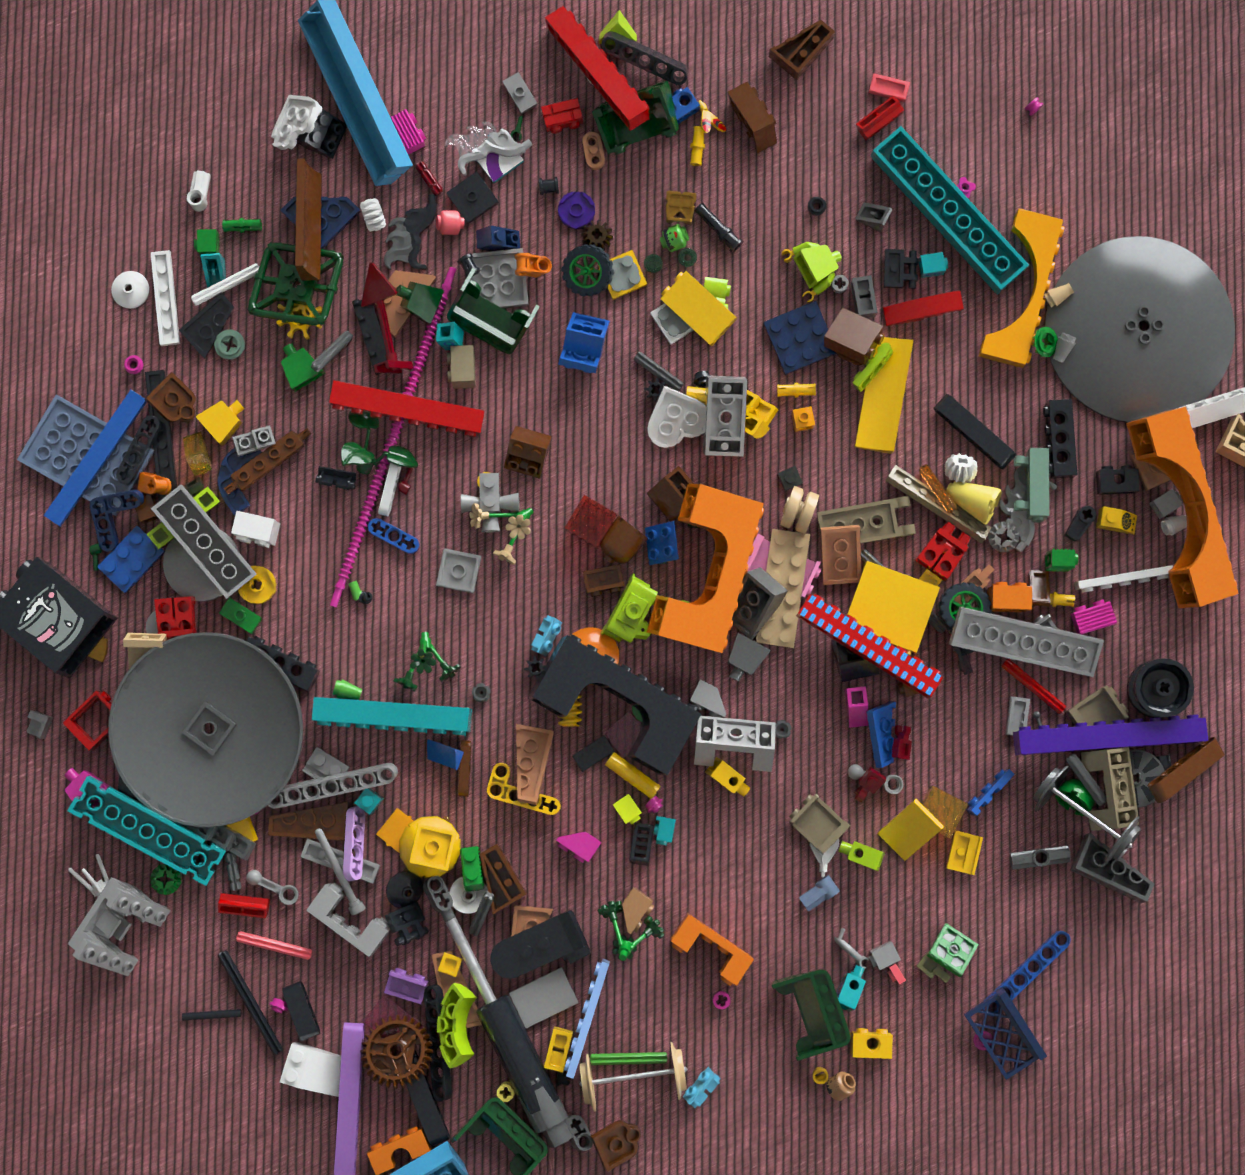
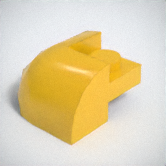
[745,390,778,439]

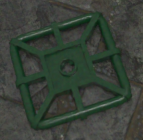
[247,242,344,326]

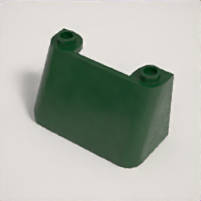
[592,81,679,155]

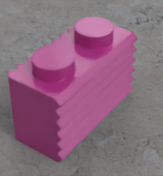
[391,109,426,155]
[1070,599,1117,635]

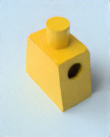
[196,400,245,446]
[705,757,750,797]

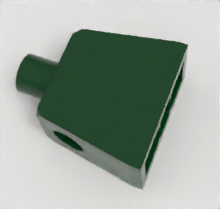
[396,281,444,324]

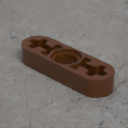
[458,740,472,797]

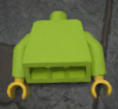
[781,242,842,303]

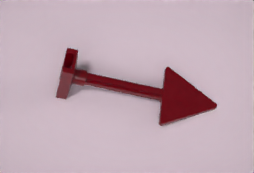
[361,262,414,374]

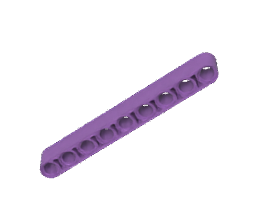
[334,1022,365,1175]

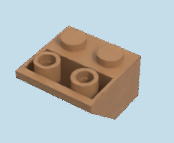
[622,886,654,934]

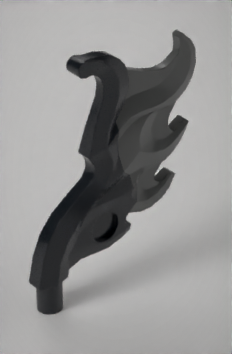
[384,194,438,270]

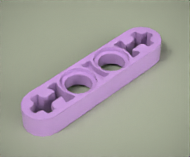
[343,806,365,881]

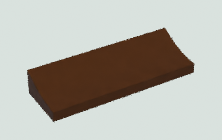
[295,158,322,281]

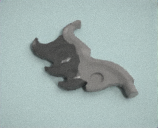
[999,466,1057,553]

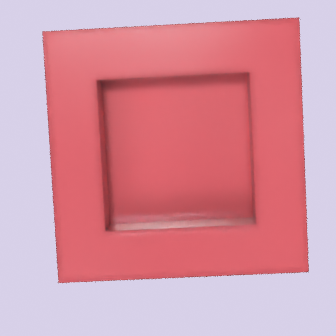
[887,963,906,985]

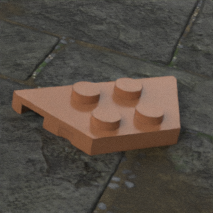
[375,270,437,338]

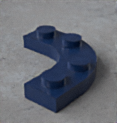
[218,448,262,516]

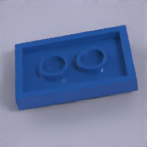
[97,526,165,593]

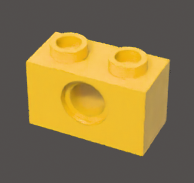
[851,1028,893,1059]

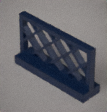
[964,987,1047,1080]

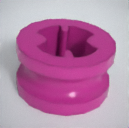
[1025,97,1044,116]
[713,991,730,1010]

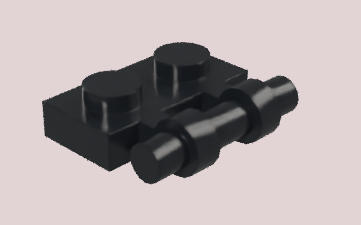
[883,249,919,289]
[385,902,429,946]

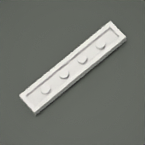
[151,250,180,346]
[1074,565,1173,593]

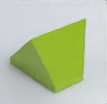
[599,10,637,45]

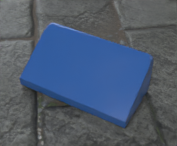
[427,739,464,770]

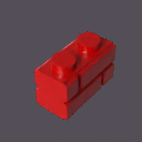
[541,98,583,134]

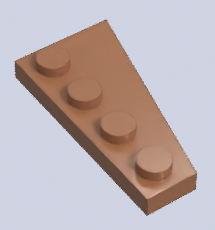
[516,724,554,805]
[432,950,482,1028]

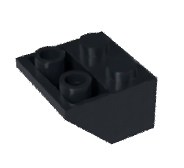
[296,109,347,159]

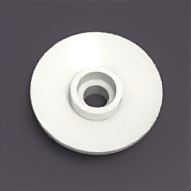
[111,271,150,309]
[449,877,488,914]

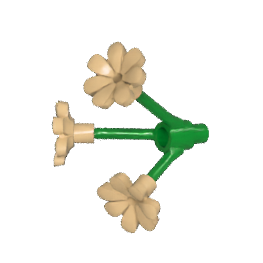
[469,503,534,565]

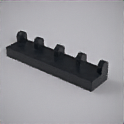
[352,299,386,375]

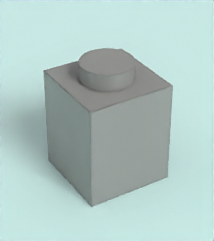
[1149,489,1183,519]
[869,941,901,970]

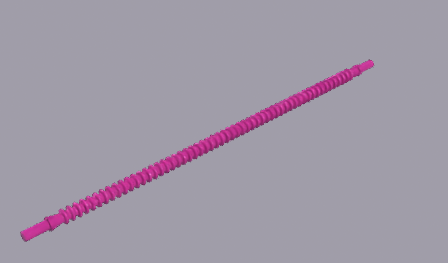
[330,267,457,608]

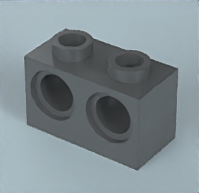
[850,275,878,318]

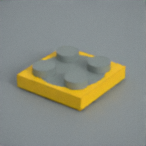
[598,250,647,300]

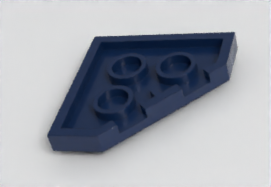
[280,197,361,249]

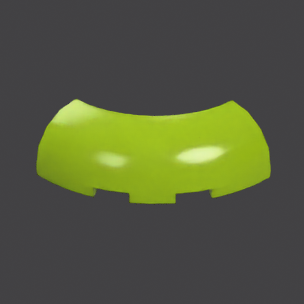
[437,983,477,1068]

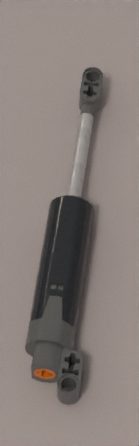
[423,876,593,1151]

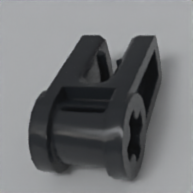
[1065,506,1096,542]

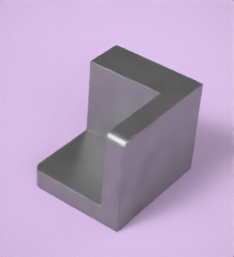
[27,710,53,739]

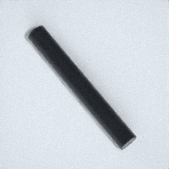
[182,1009,242,1021]

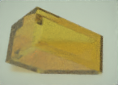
[183,431,212,476]

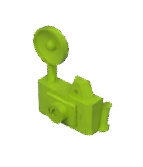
[601,573,689,643]

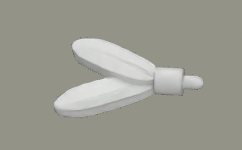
[810,839,839,878]

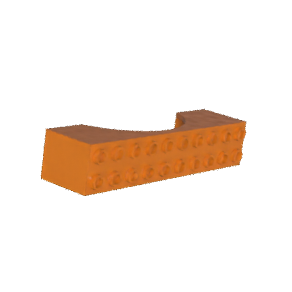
[1126,406,1239,608]

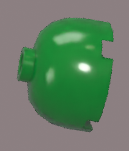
[1055,779,1095,816]

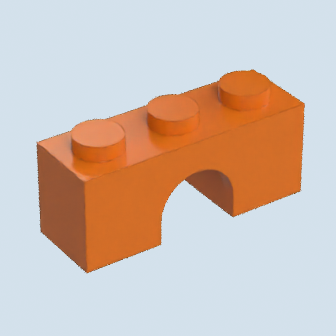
[367,1126,432,1175]

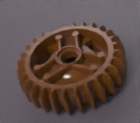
[360,1015,433,1089]

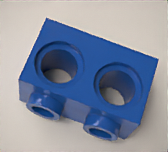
[672,87,700,124]

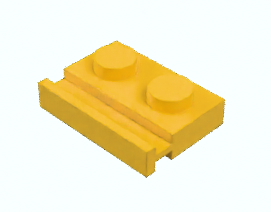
[946,830,983,875]

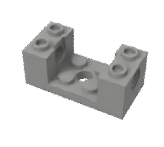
[703,375,747,457]
[694,716,775,772]
[306,882,391,957]

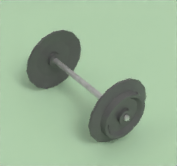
[1033,765,1141,863]

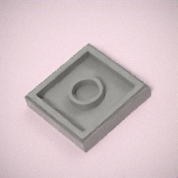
[436,548,482,594]

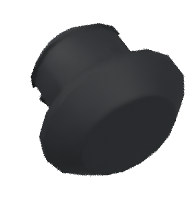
[556,1071,571,1086]

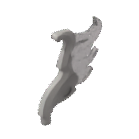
[445,121,533,176]

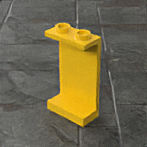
[661,271,737,346]

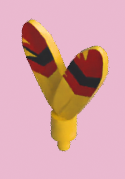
[698,100,726,133]

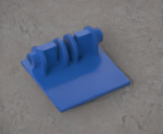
[645,521,679,565]

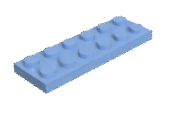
[564,959,610,1079]

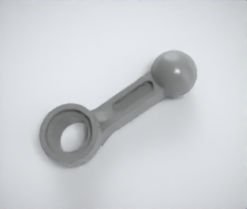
[848,764,903,794]
[246,870,299,905]

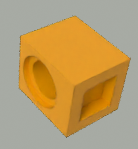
[791,406,815,432]

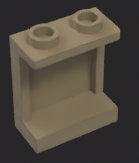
[1065,686,1129,726]
[789,794,850,855]

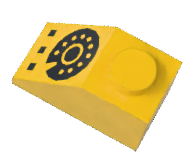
[1096,506,1137,535]

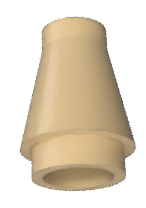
[1044,283,1074,308]

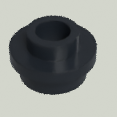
[807,197,826,216]
[693,371,711,387]

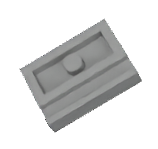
[302,747,350,789]

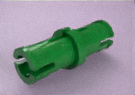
[222,218,262,233]

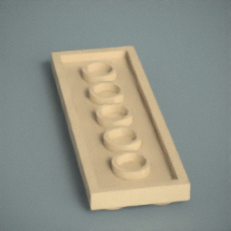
[756,529,810,648]

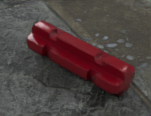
[415,161,443,196]

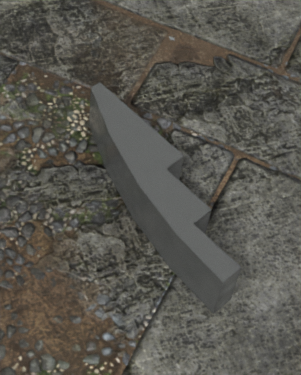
[181,824,256,860]

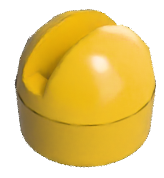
[812,1067,828,1084]

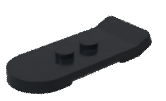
[490,910,587,979]

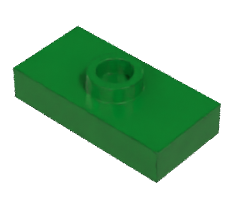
[219,597,262,634]

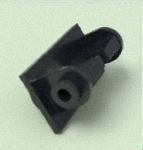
[315,466,356,491]

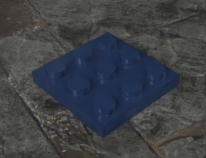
[763,301,836,375]

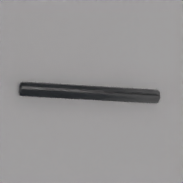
[218,950,283,1055]

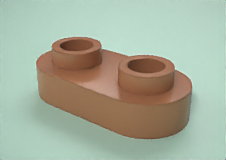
[582,132,605,170]

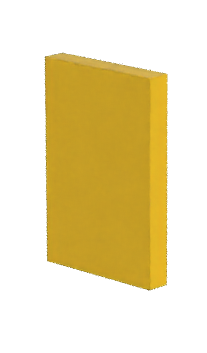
[877,799,944,861]

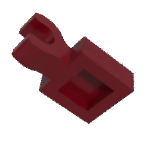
[892,725,912,760]
[854,767,886,802]

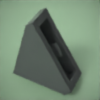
[855,203,892,233]

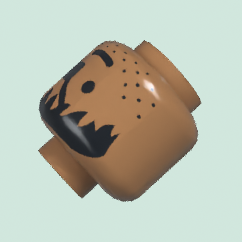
[826,1071,856,1101]

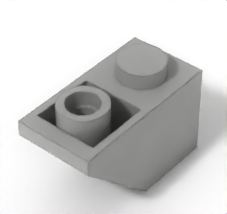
[690,680,726,718]

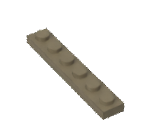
[885,465,991,544]

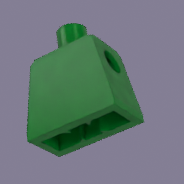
[281,343,326,392]

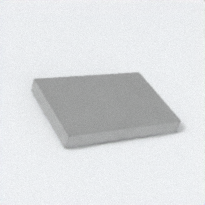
[509,967,579,1028]

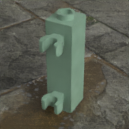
[1014,448,1049,523]

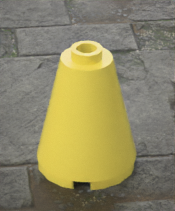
[946,481,1002,525]

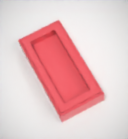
[868,73,910,102]

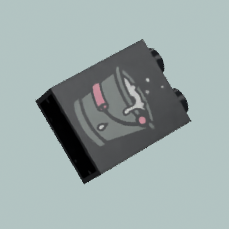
[0,557,118,679]

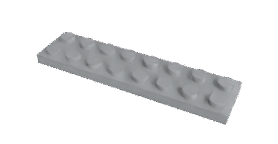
[949,606,1104,677]

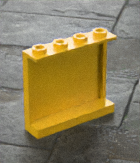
[847,561,940,655]

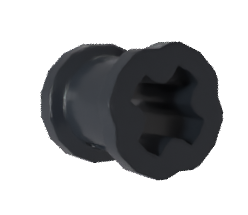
[539,177,559,195]
[457,253,481,278]

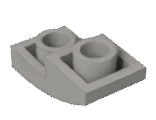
[232,425,276,456]

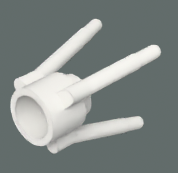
[68,854,109,898]

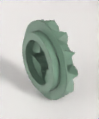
[214,330,245,360]

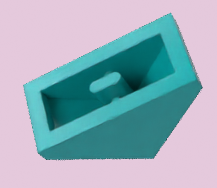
[200,253,226,288]

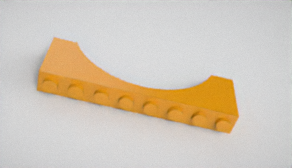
[978,208,1064,368]

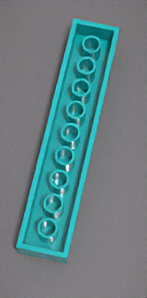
[870,126,1029,295]

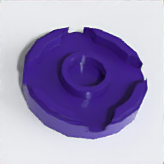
[558,191,595,229]

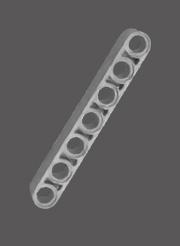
[268,763,398,808]

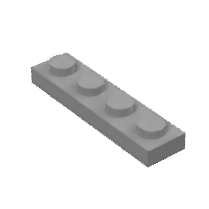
[301,838,380,883]

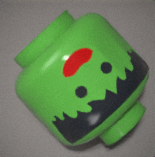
[660,224,689,252]

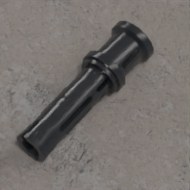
[695,203,744,253]

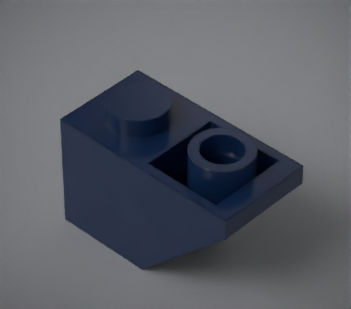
[476,225,520,251]

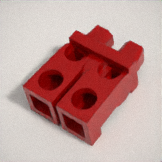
[915,522,971,581]
[154,596,196,640]

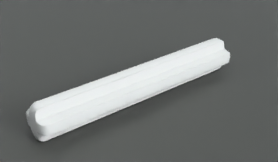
[191,264,259,306]

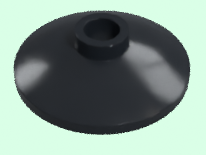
[386,871,423,908]

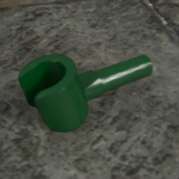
[510,116,523,141]
[89,543,103,571]

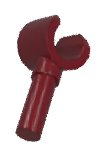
[399,467,413,495]

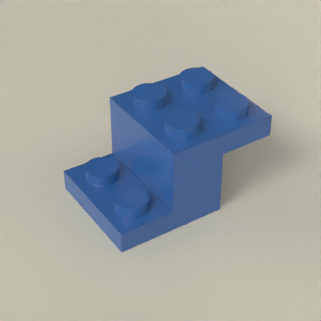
[558,312,610,373]

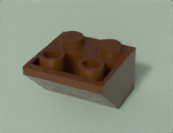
[504,425,552,479]
[646,466,694,522]

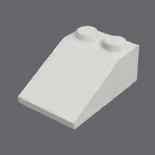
[280,1041,341,1097]

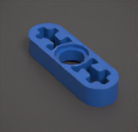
[368,518,420,554]

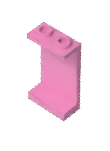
[747,534,822,599]

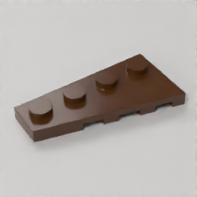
[268,802,349,841]

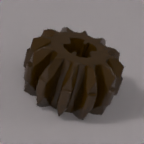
[581,220,613,251]

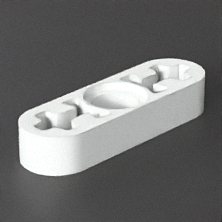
[378,463,402,517]

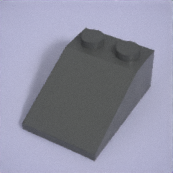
[732,567,788,640]

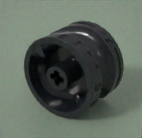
[1127,658,1194,718]

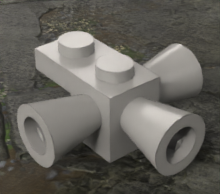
[461,473,519,533]

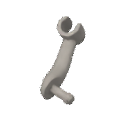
[834,928,869,969]

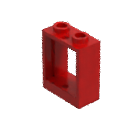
[63,690,112,751]

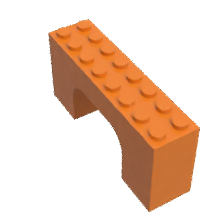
[647,484,764,653]

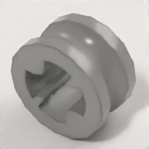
[831,275,849,294]

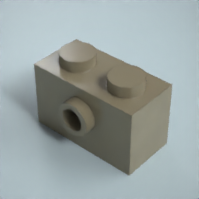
[447,345,476,389]

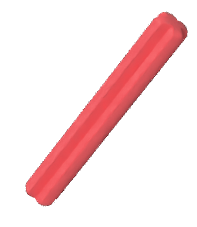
[236,931,312,960]

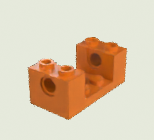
[670,913,754,986]

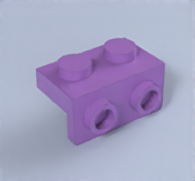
[384,968,429,1004]

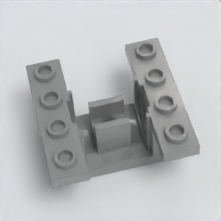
[68,877,171,976]

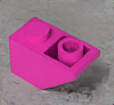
[844,686,868,728]
[556,831,602,863]

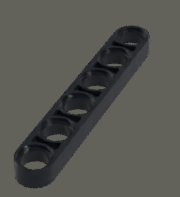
[424,985,452,1102]

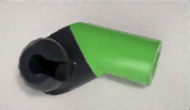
[348,581,373,604]

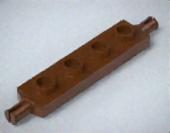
[223,428,311,495]

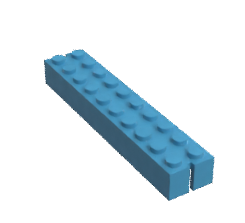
[298,0,413,186]

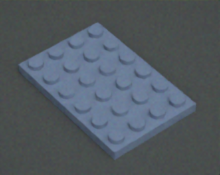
[17,394,155,517]

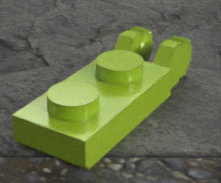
[852,343,893,392]

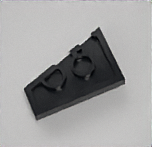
[179,293,235,359]

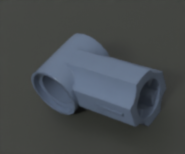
[799,875,840,912]

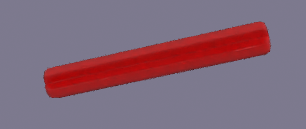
[1002,659,1066,714]

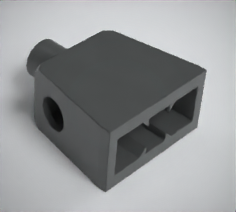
[727,633,770,682]

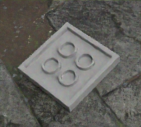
[466,248,529,308]

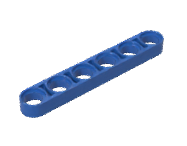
[982,931,1071,1016]

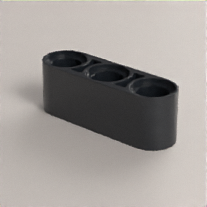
[282,981,321,1041]

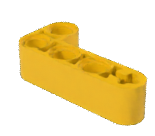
[487,763,561,815]

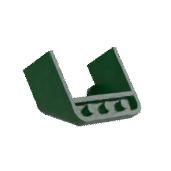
[447,268,540,354]
[450,1098,548,1175]

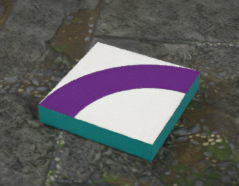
[471,142,524,184]

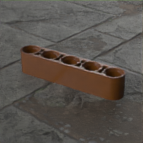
[1147,737,1225,803]

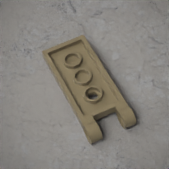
[817,496,916,544]

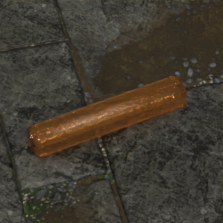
[919,464,957,513]

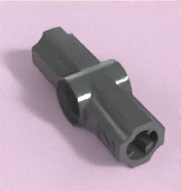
[1009,845,1071,870]

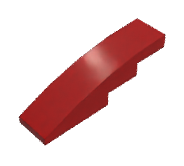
[883,290,964,326]

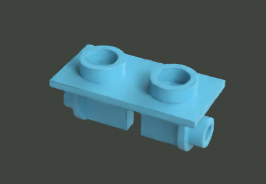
[531,615,562,657]
[683,1067,721,1109]

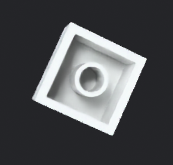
[231,511,280,548]

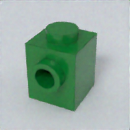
[194,229,220,256]

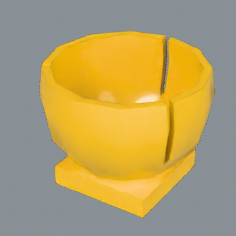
[399,816,461,878]

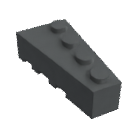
[1070,833,1154,903]

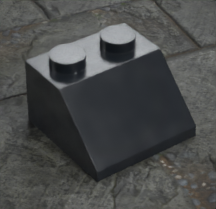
[831,640,879,682]

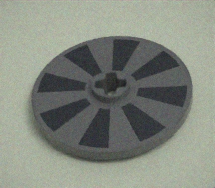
[1129,750,1165,808]

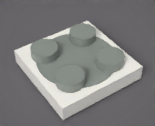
[650,303,694,345]

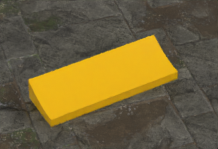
[855,337,913,454]

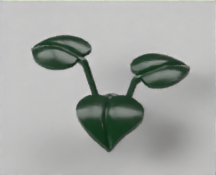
[341,411,418,475]

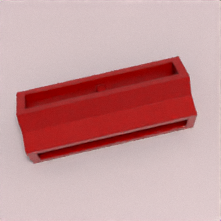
[856,96,904,141]
[218,893,270,918]

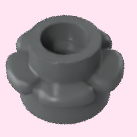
[472,683,491,702]
[775,720,792,739]

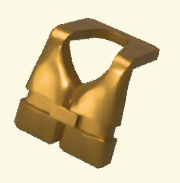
[666,191,697,225]

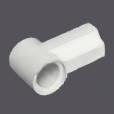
[187,170,211,212]

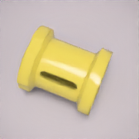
[497,1081,515,1102]

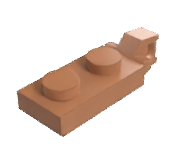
[954,564,995,608]

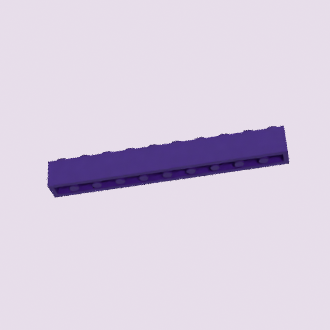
[1013,715,1208,756]

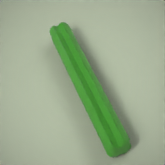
[590,1052,667,1065]

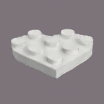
[271,95,322,150]
[647,386,707,448]

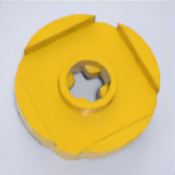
[238,566,276,604]

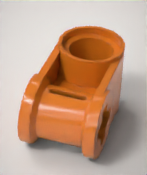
[514,253,552,278]
[137,472,171,495]

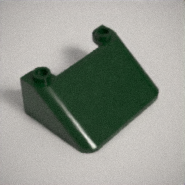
[771,969,851,1061]

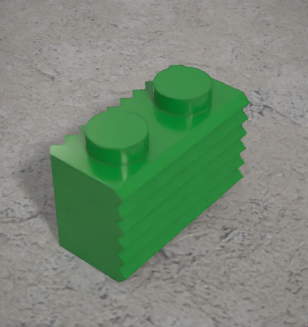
[1045,549,1078,572]
[460,846,485,892]

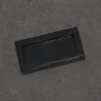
[572,735,614,772]

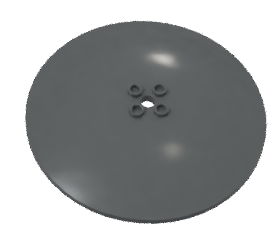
[1044,236,1235,423]
[108,632,303,827]

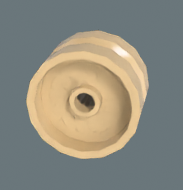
[780,486,819,534]

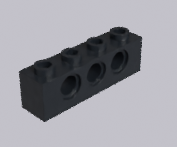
[1043,399,1078,479]
[247,636,320,691]

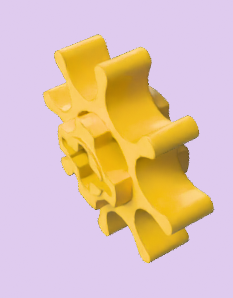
[276,303,322,340]

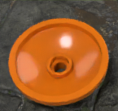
[572,627,619,685]

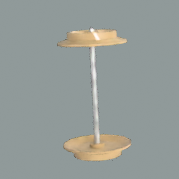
[579,1042,688,1112]

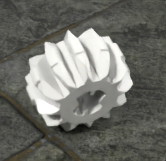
[360,198,386,232]
[945,453,977,484]

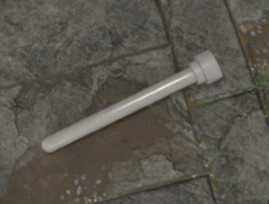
[315,828,365,915]

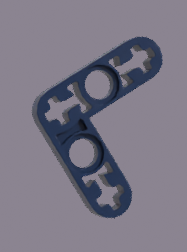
[90,490,144,552]

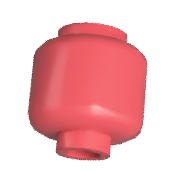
[436,210,464,235]

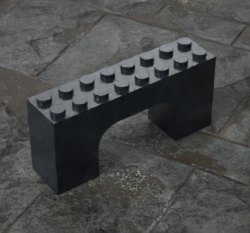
[527,634,701,775]

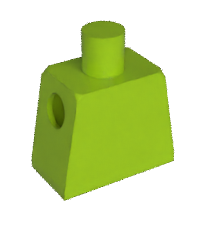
[838,841,885,871]

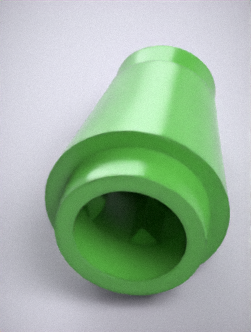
[333,679,362,700]

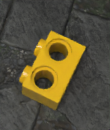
[544,1026,573,1072]

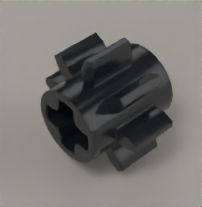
[644,378,666,402]
[524,656,546,680]

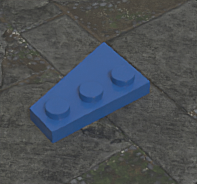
[867,702,896,768]
[966,769,1015,816]

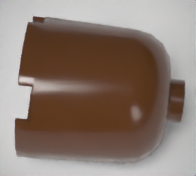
[600,515,648,564]

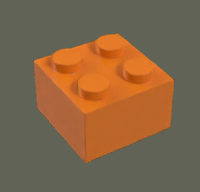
[987,582,1032,613]

